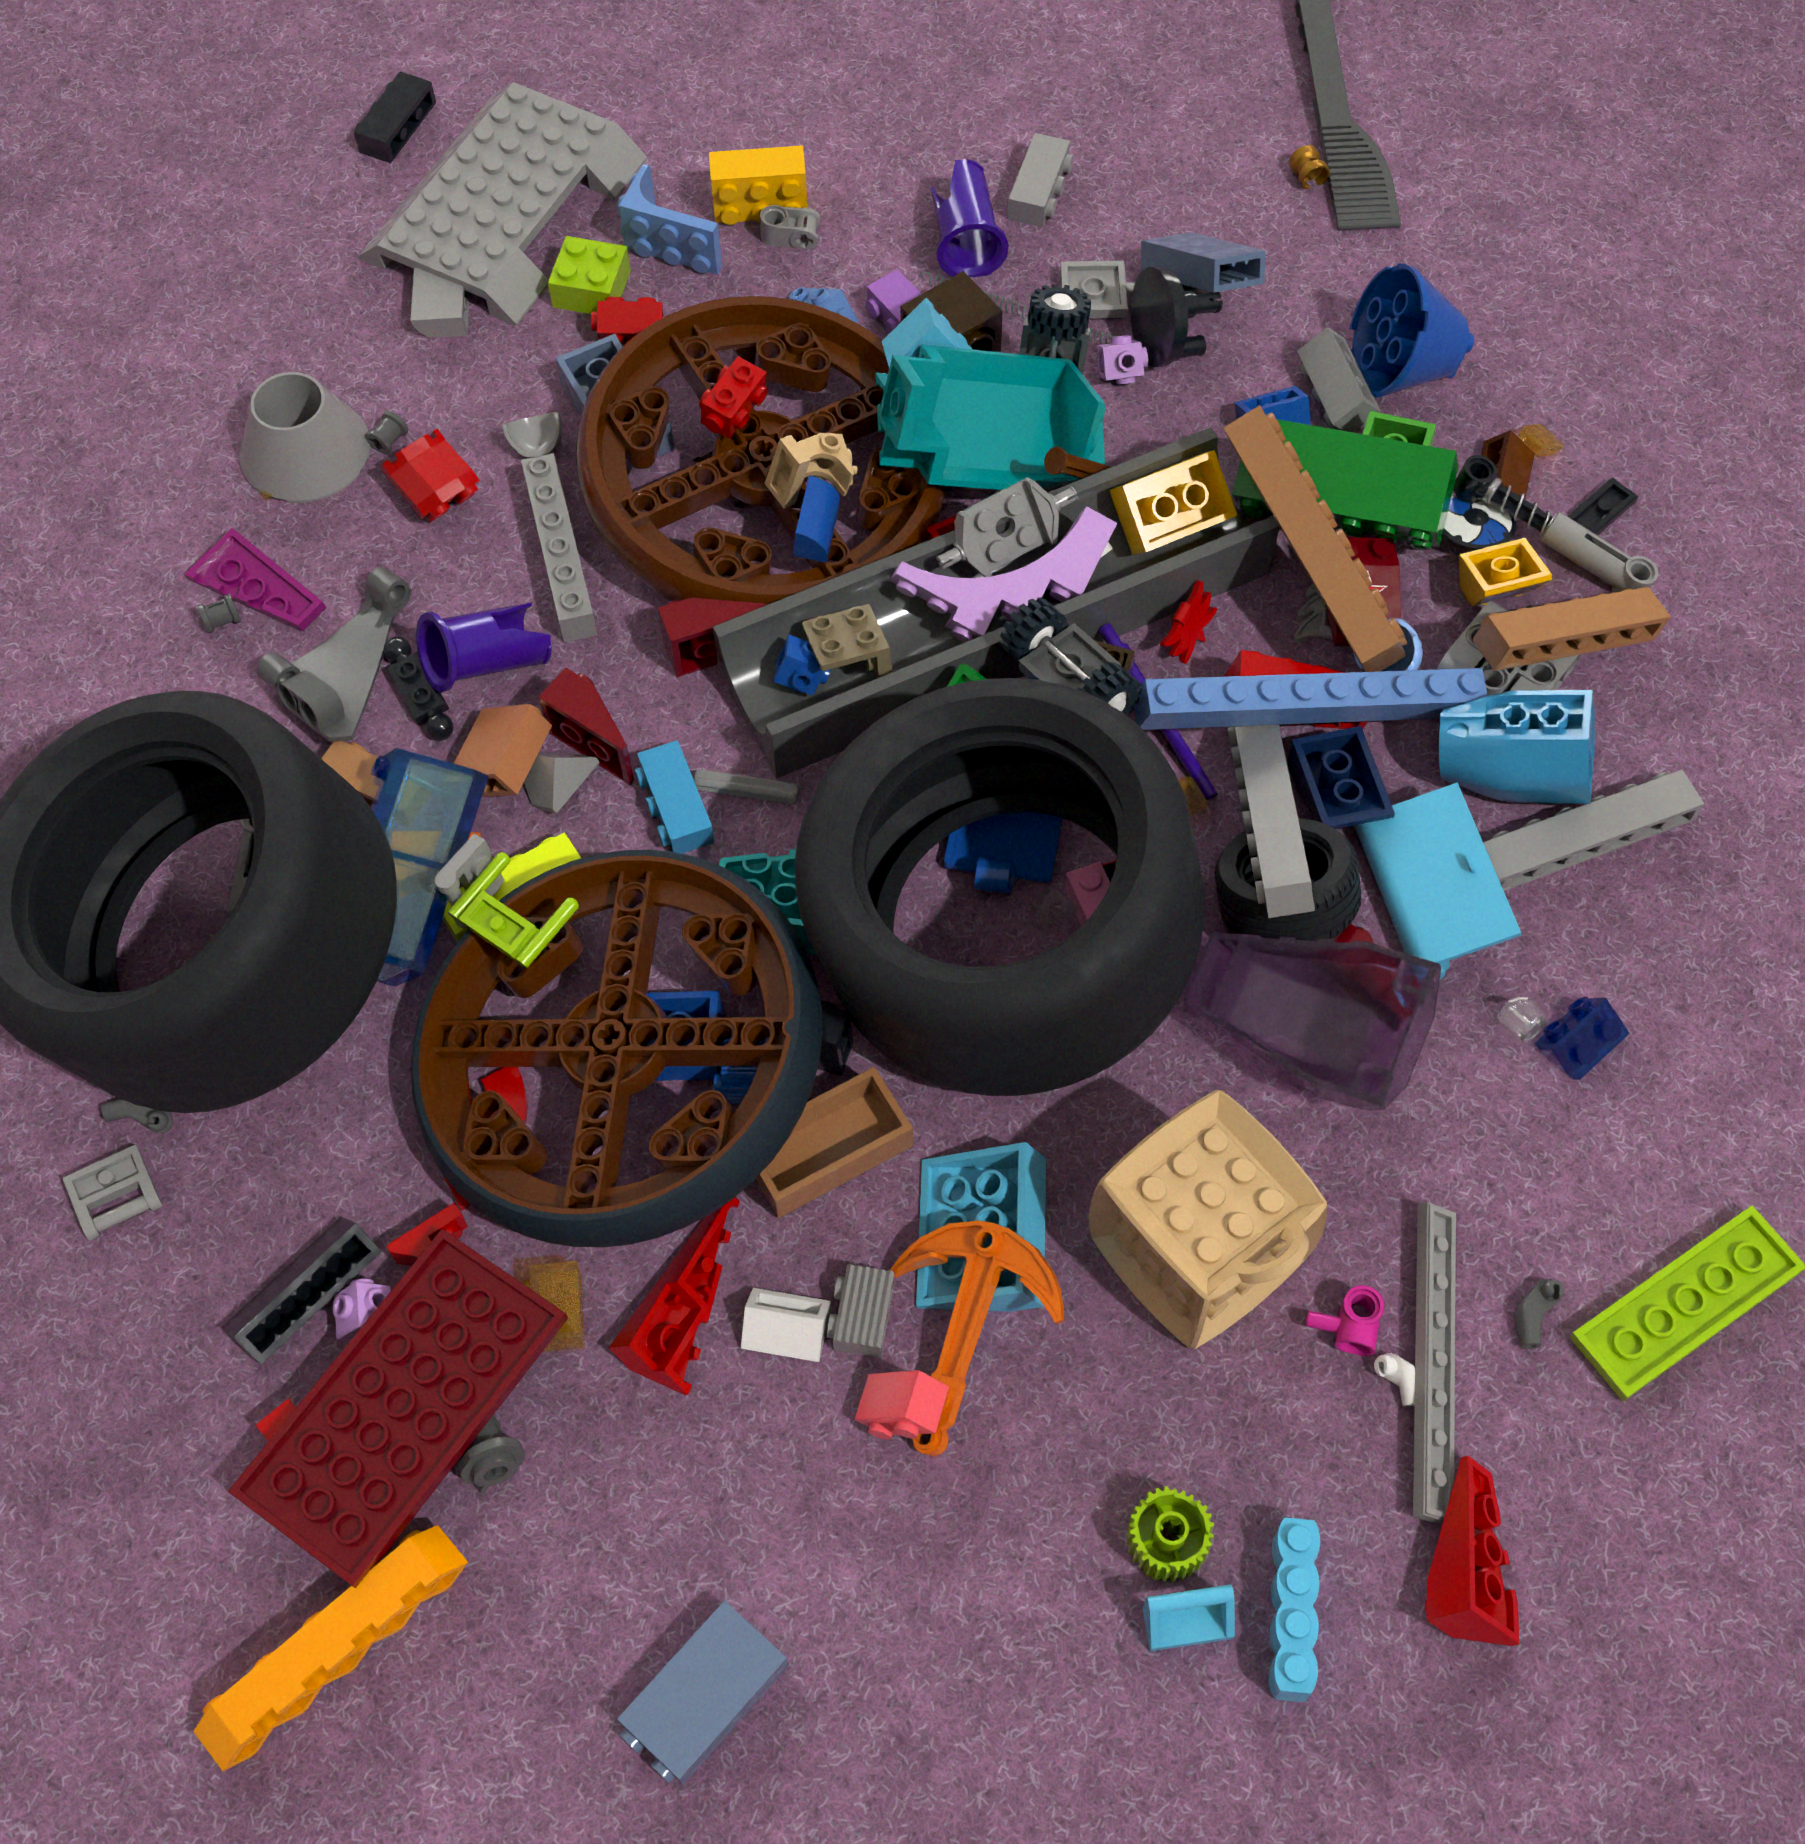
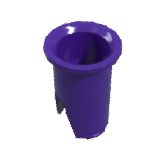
[930,159,1009,277]
[416,602,552,693]

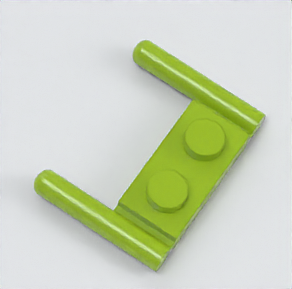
[447,852,579,969]

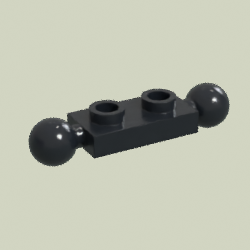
[383,636,454,741]

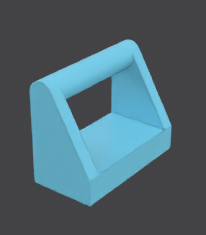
[1142,1584,1235,1651]

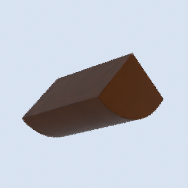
[1481,430,1535,499]

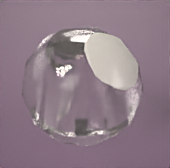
[1497,997,1546,1045]

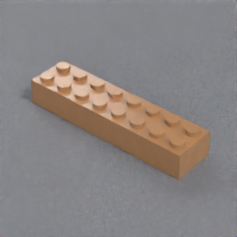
[1223,405,1407,672]

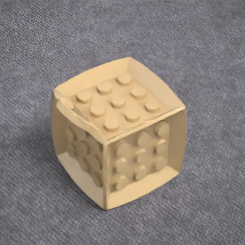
[1089,1090,1327,1349]

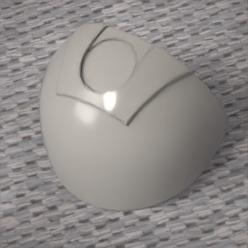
[503,412,562,458]

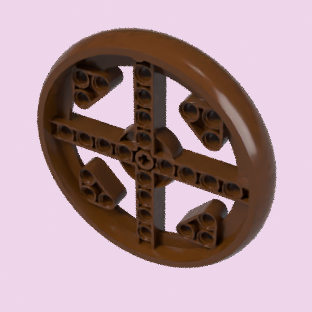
[576,296,946,604]

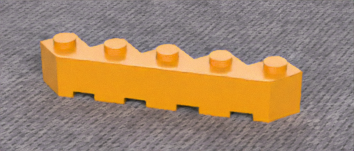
[193,1525,468,1771]

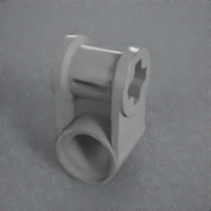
[760,205,821,250]

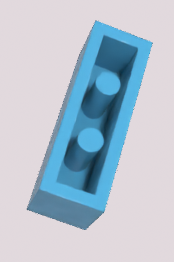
[634,740,715,854]

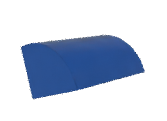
[1234,386,1311,425]
[793,475,840,563]

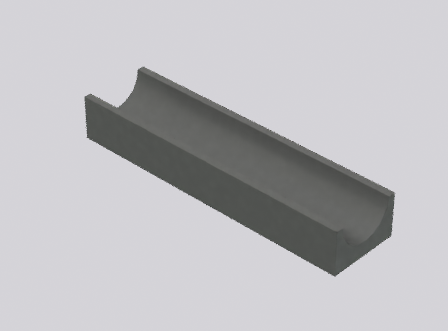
[713,427,1280,779]

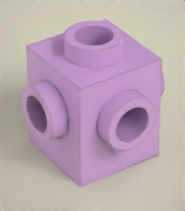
[1097,335,1148,384]
[333,1279,391,1342]

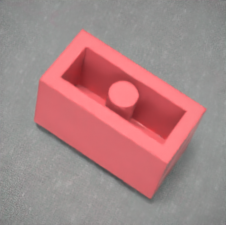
[854,1370,949,1440]

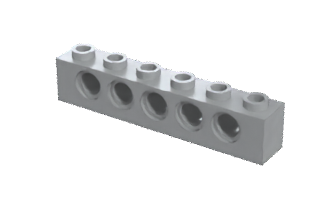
[521,453,597,642]

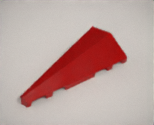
[609,1197,739,1395]

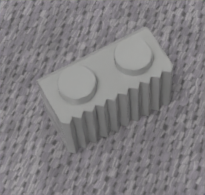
[827,1264,895,1358]

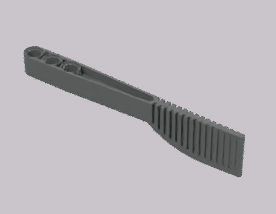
[1294,0,1401,231]

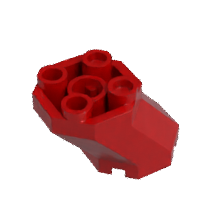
[380,429,480,523]

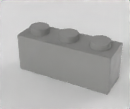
[1008,133,1074,227]
[1297,327,1381,432]

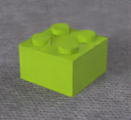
[548,236,631,314]

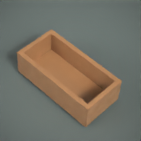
[755,1066,913,1219]

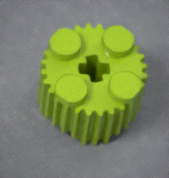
[1126,1486,1214,1582]

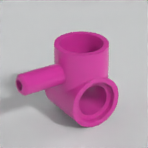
[1305,1285,1384,1356]

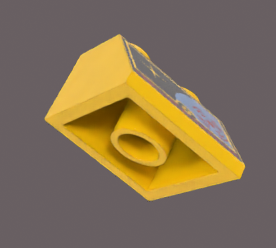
[1459,538,1552,607]

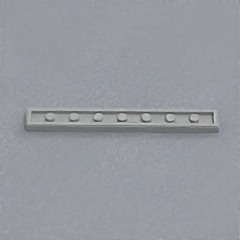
[1413,1202,1456,1525]

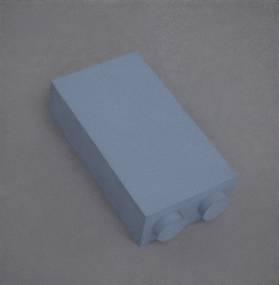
[1141,232,1266,293]
[617,1600,789,1785]

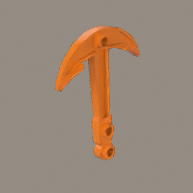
[890,1220,1064,1457]

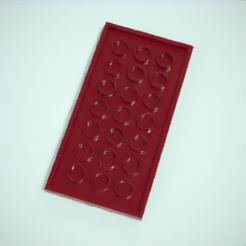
[228,1229,569,1588]

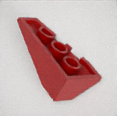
[1425,1455,1519,1646]

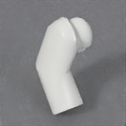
[1374,1353,1415,1407]

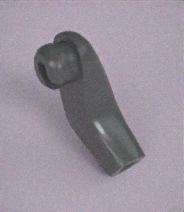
[101,1098,173,1134]
[1514,1279,1564,1349]

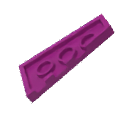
[184,528,327,632]

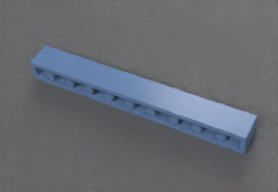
[1133,668,1488,730]

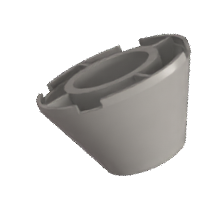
[239,372,371,503]

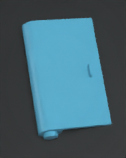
[1354,782,1522,983]

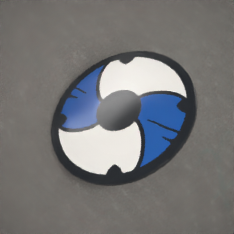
[1442,494,1516,550]

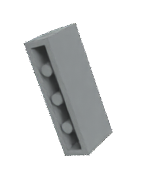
[410,267,470,337]

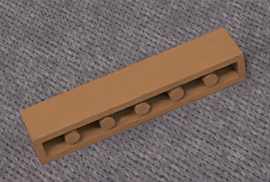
[1472,587,1671,671]

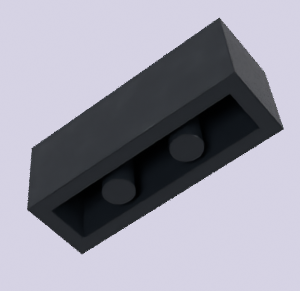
[354,71,436,164]

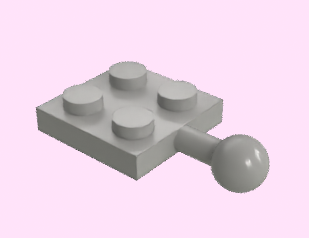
[1060,261,1135,319]

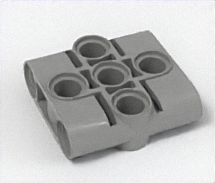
[1437,600,1581,696]

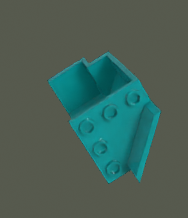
[876,344,1105,490]

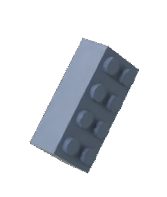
[555,334,675,470]

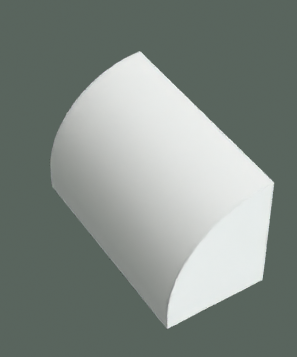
[741,1288,831,1362]

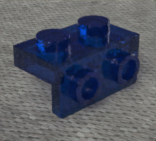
[1535,996,1630,1080]

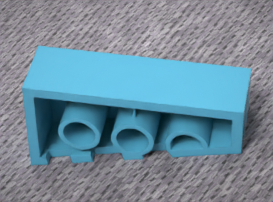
[882,298,973,368]

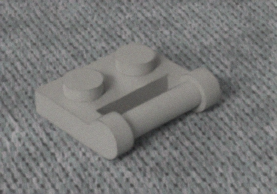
[435,833,505,928]
[62,1144,164,1241]

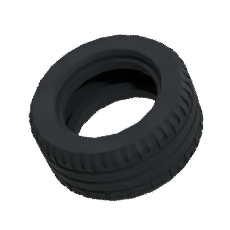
[1214,818,1361,952]

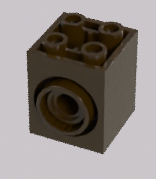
[899,271,1003,352]

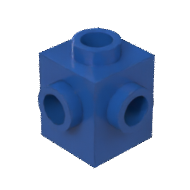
[774,635,831,696]

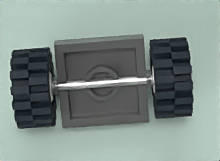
[1019,284,1091,375]
[1000,597,1142,715]

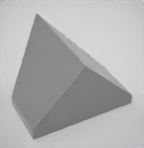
[524,752,599,814]

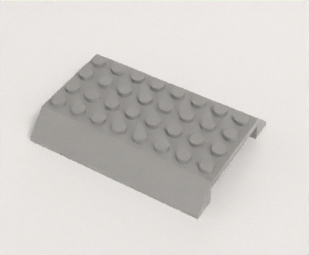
[357,82,647,326]

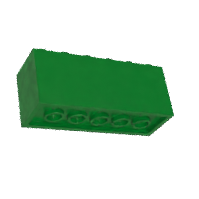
[1232,419,1458,550]

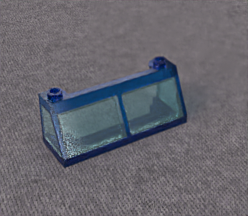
[371,748,489,987]

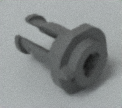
[458,1415,525,1493]

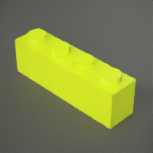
[435,832,581,943]

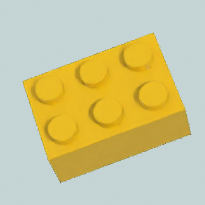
[709,145,808,225]
[1109,450,1238,555]

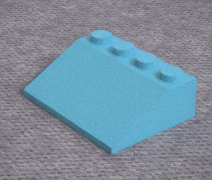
[916,1142,1046,1312]

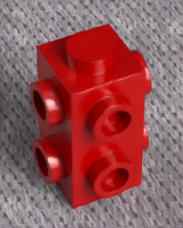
[591,297,663,346]
[699,356,768,439]

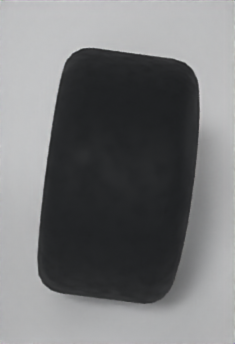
[795,678,1205,1096]
[0,691,397,1113]

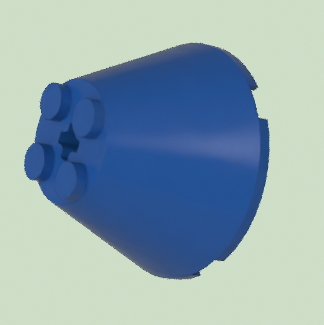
[1349,263,1474,397]

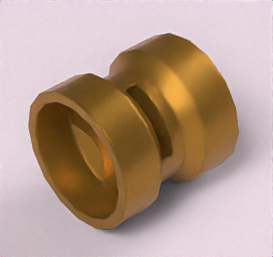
[1289,145,1330,189]

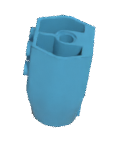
[1439,690,1595,804]

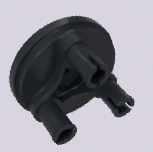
[1131,266,1223,367]

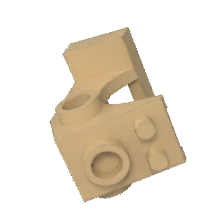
[765,433,857,508]

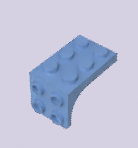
[617,164,722,275]

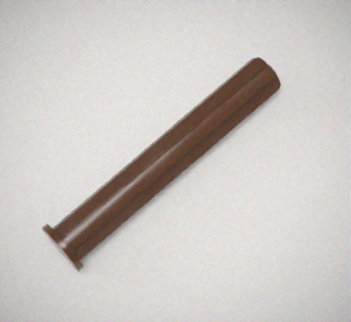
[1044,447,1111,479]

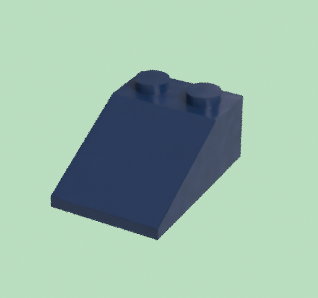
[1287,726,1395,829]

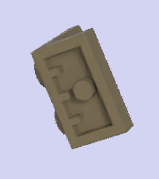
[802,604,892,678]

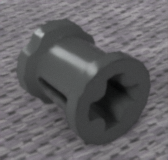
[365,411,409,455]
[197,593,241,633]

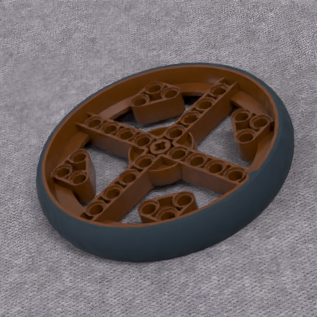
[411,849,823,1247]

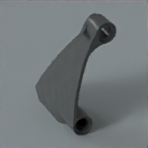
[257,567,412,741]

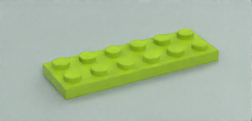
[1569,1205,1805,1402]

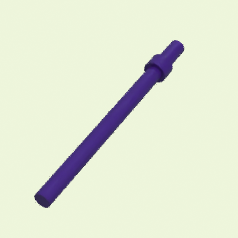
[1099,623,1218,801]

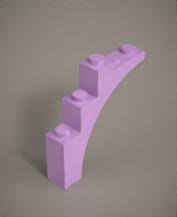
[890,507,1117,642]

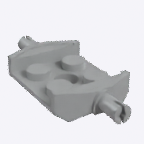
[936,477,1079,577]

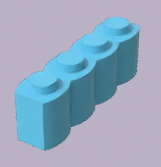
[1269,1517,1320,1702]

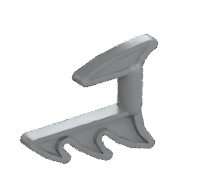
[1293,584,1333,643]

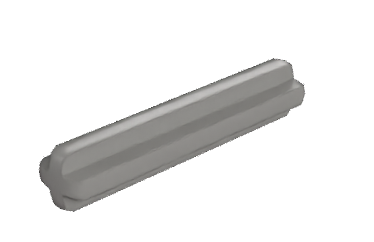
[694,769,799,804]

